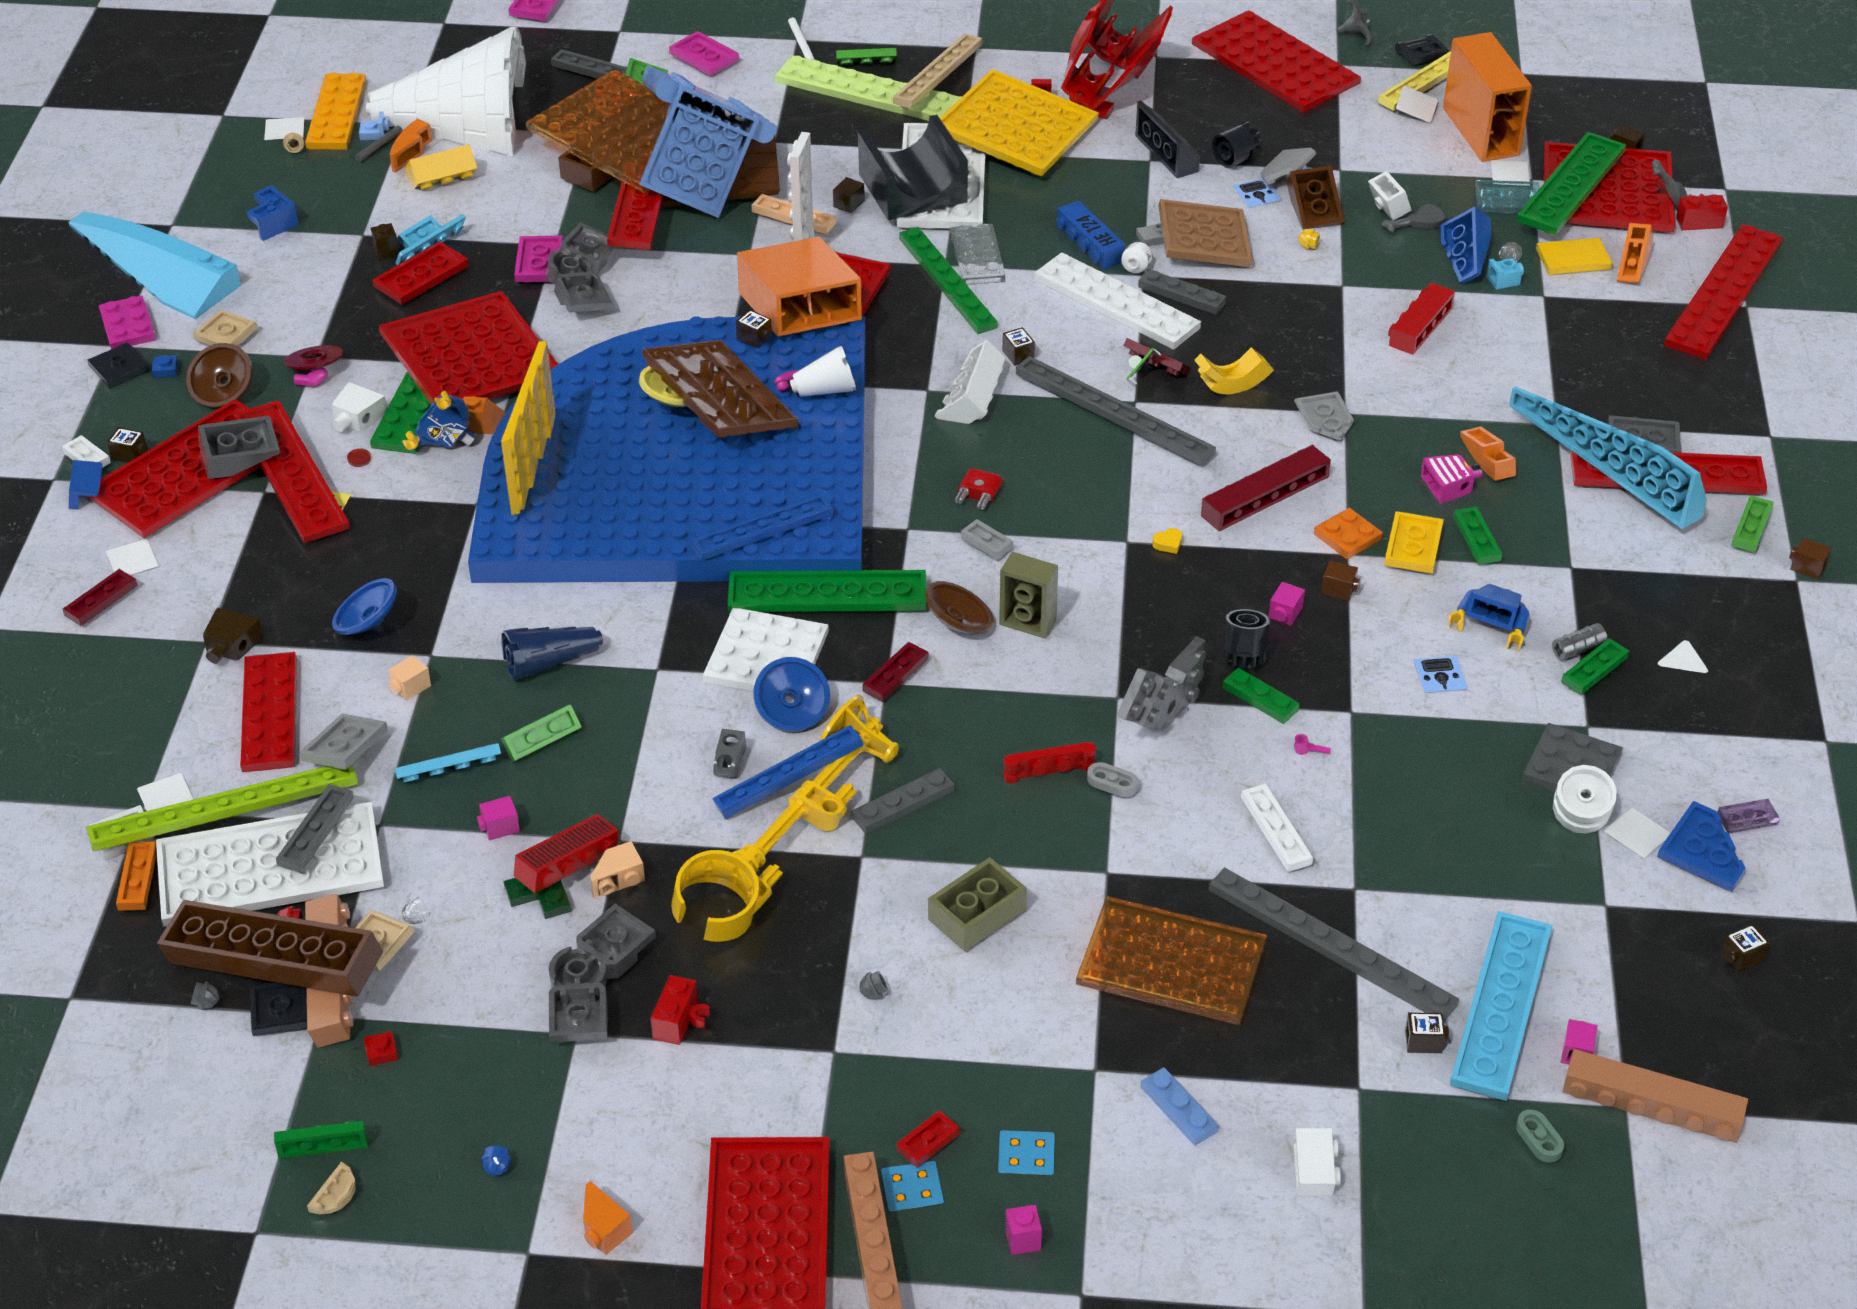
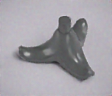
[1337,0,1373,47]

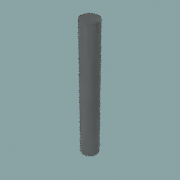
[355,125,403,162]

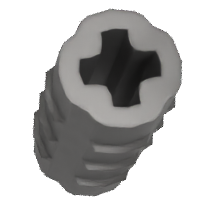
[1552,623,1607,661]

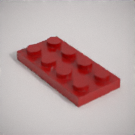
[373,241,469,305]

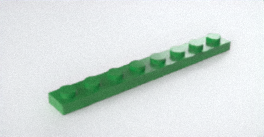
[899,227,997,334]

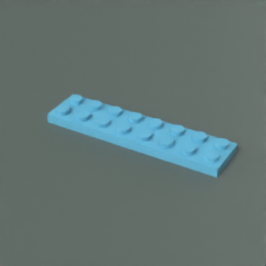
[1450,911,1553,1101]

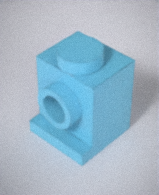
[1487,258,1524,290]

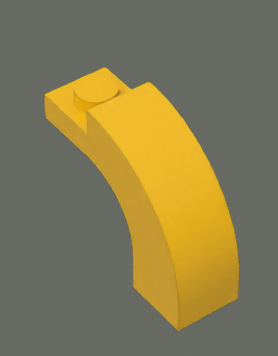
[1195,347,1274,395]

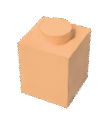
[388,655,431,701]

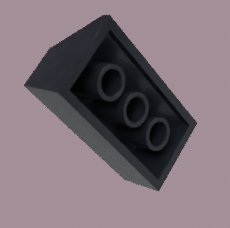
[1135,100,1201,179]

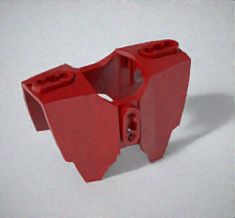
[1061,0,1173,110]

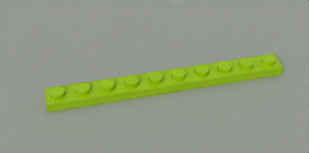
[86,765,358,852]

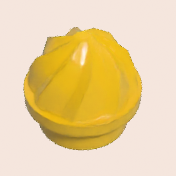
[1298,229,1320,250]

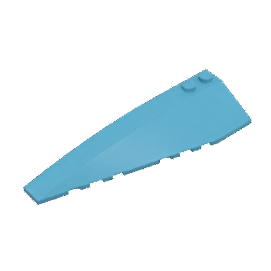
[68,211,241,319]
[1509,386,1707,529]

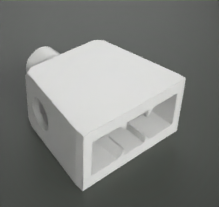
[332,382,387,432]

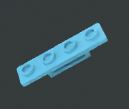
[395,214,466,265]

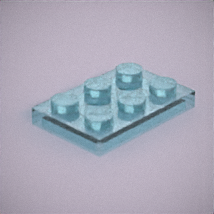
[1474,180,1539,214]

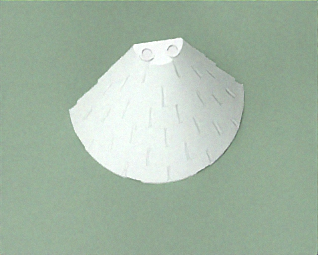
[366,27,526,156]

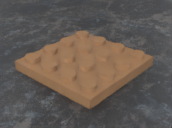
[1158,199,1253,267]

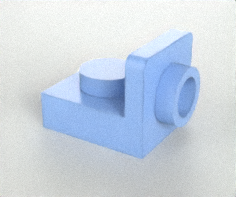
[359,111,389,140]

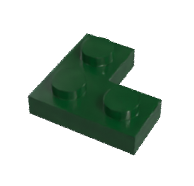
[503,878,571,919]

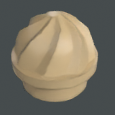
[283,132,304,153]

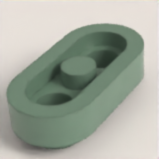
[1516,1110,1564,1163]

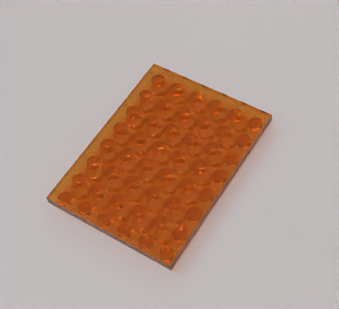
[526,69,670,194]

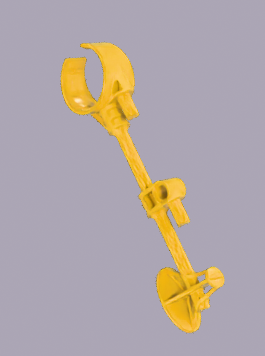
[671,694,899,942]

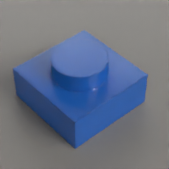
[152,355,178,378]

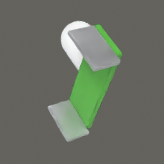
[1126,348,1161,387]

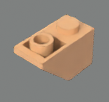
[590,841,645,898]

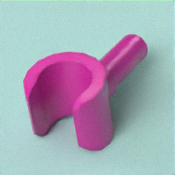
[1294,734,1331,755]

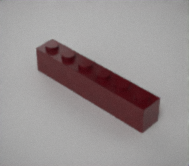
[1201,444,1331,532]

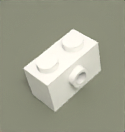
[1368,171,1412,220]
[1293,1128,1340,1196]

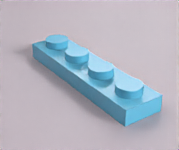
[394,743,501,782]

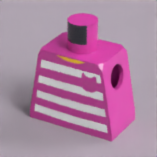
[1421,454,1482,504]

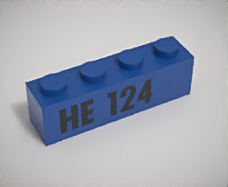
[1056,201,1126,270]

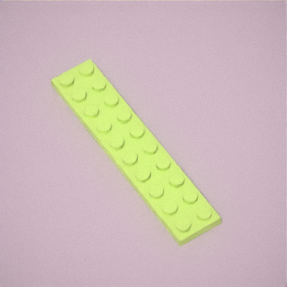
[775,55,962,121]

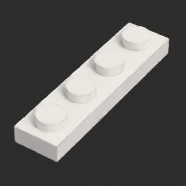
[1241,784,1313,872]

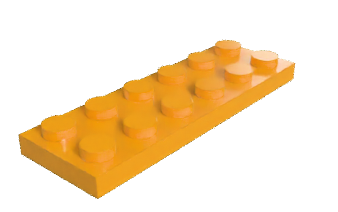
[305,72,366,150]

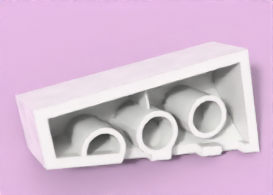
[935,340,1006,424]

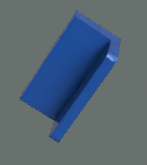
[69,460,102,509]

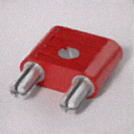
[955,468,1003,510]

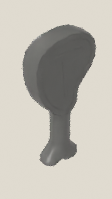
[1651,160,1688,208]
[1382,204,1445,234]

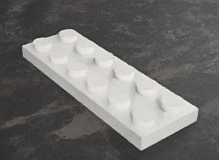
[787,132,814,241]

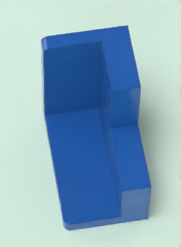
[247,185,299,241]

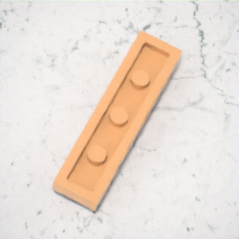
[752,194,837,235]

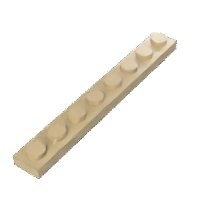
[893,33,982,109]

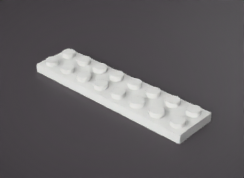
[1034,252,1201,350]

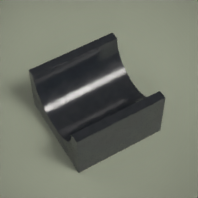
[858,114,968,220]

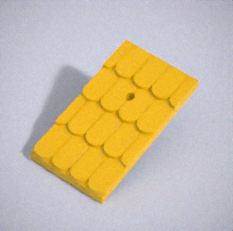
[501,341,556,515]

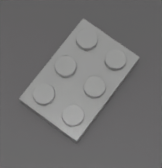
[300,713,388,769]

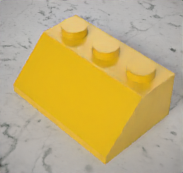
[404,144,477,190]

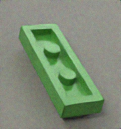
[836,48,897,65]
[1731,495,1774,553]
[501,704,582,761]

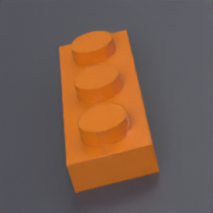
[116,841,157,911]

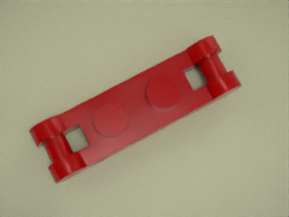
[1003,742,1096,784]

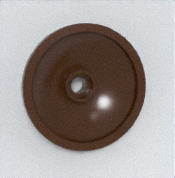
[186,343,253,408]
[925,581,994,634]

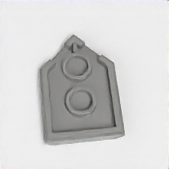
[1260,148,1316,185]
[1294,392,1354,441]

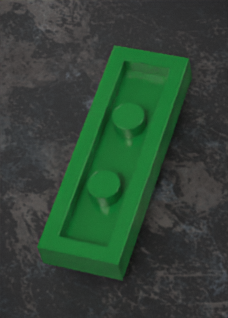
[1453,507,1502,565]
[1561,638,1629,695]
[1222,668,1300,724]
[274,1121,368,1159]

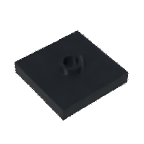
[87,343,150,388]
[249,982,307,1036]

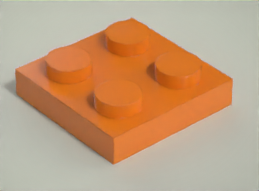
[1314,507,1383,560]

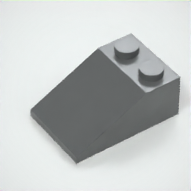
[198,416,280,479]

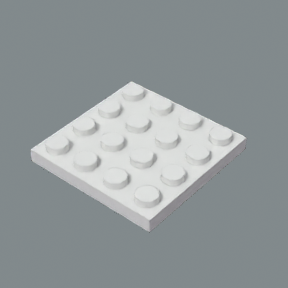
[703,608,829,699]

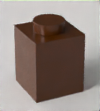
[1789,538,1831,580]
[1321,560,1361,601]

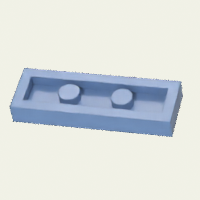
[1141,1068,1218,1146]

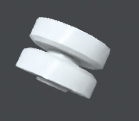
[1553,765,1617,834]

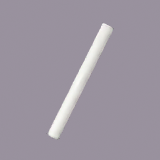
[788,17,815,60]

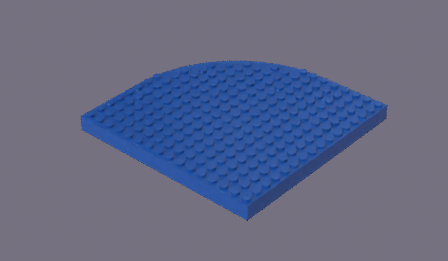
[468,316,866,583]

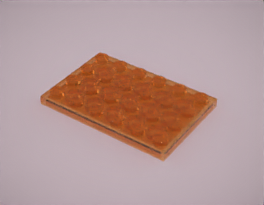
[1076,896,1267,1025]

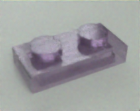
[1718,799,1780,833]

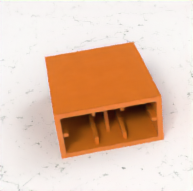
[1443,32,1532,162]
[737,237,862,336]

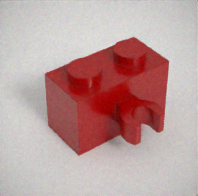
[1676,194,1728,231]
[651,975,710,1045]

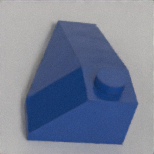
[1440,206,1492,284]

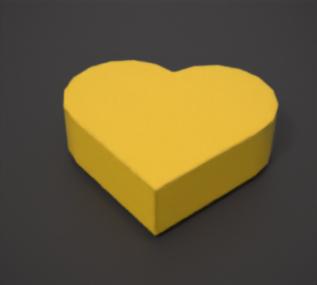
[1152,528,1182,554]

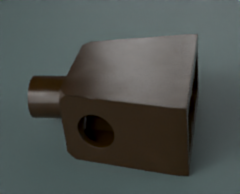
[203,607,263,664]

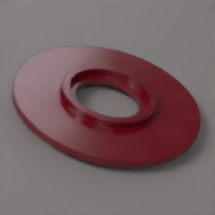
[284,345,343,370]

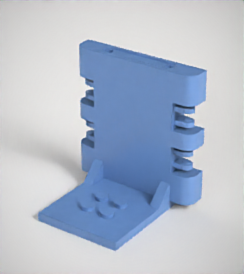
[639,65,778,218]

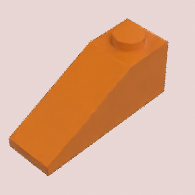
[1617,223,1654,284]

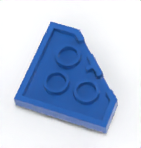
[1657,801,1746,892]

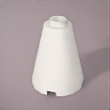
[790,346,856,397]

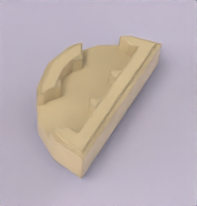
[307,1161,355,1215]

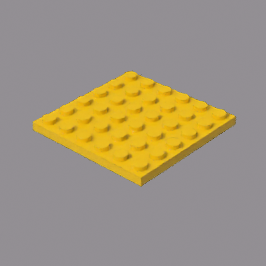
[940,69,1099,176]

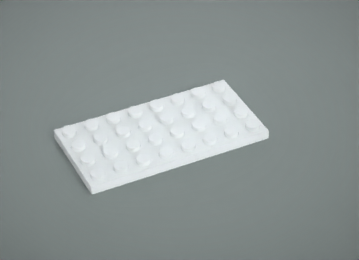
[897,123,985,230]
[156,802,384,926]

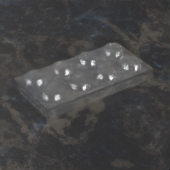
[950,224,1005,285]

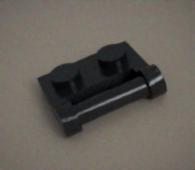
[1395,34,1448,65]

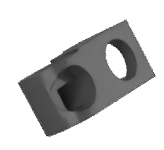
[713,729,747,778]

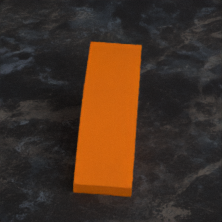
[390,118,432,173]
[1460,426,1516,481]

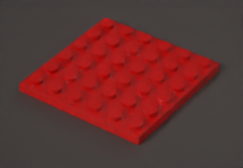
[1543,142,1675,233]
[379,291,558,405]

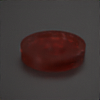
[347,448,371,467]

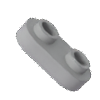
[1087,762,1138,797]

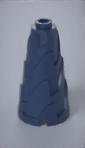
[501,626,603,680]

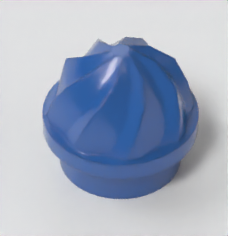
[481,1146,511,1176]

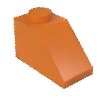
[463,396,506,434]
[583,1181,633,1255]

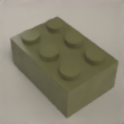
[999,552,1058,639]
[928,857,1027,952]

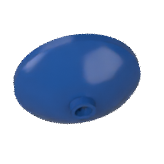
[332,578,397,635]
[753,657,830,732]

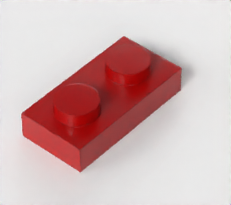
[897,1110,960,1168]

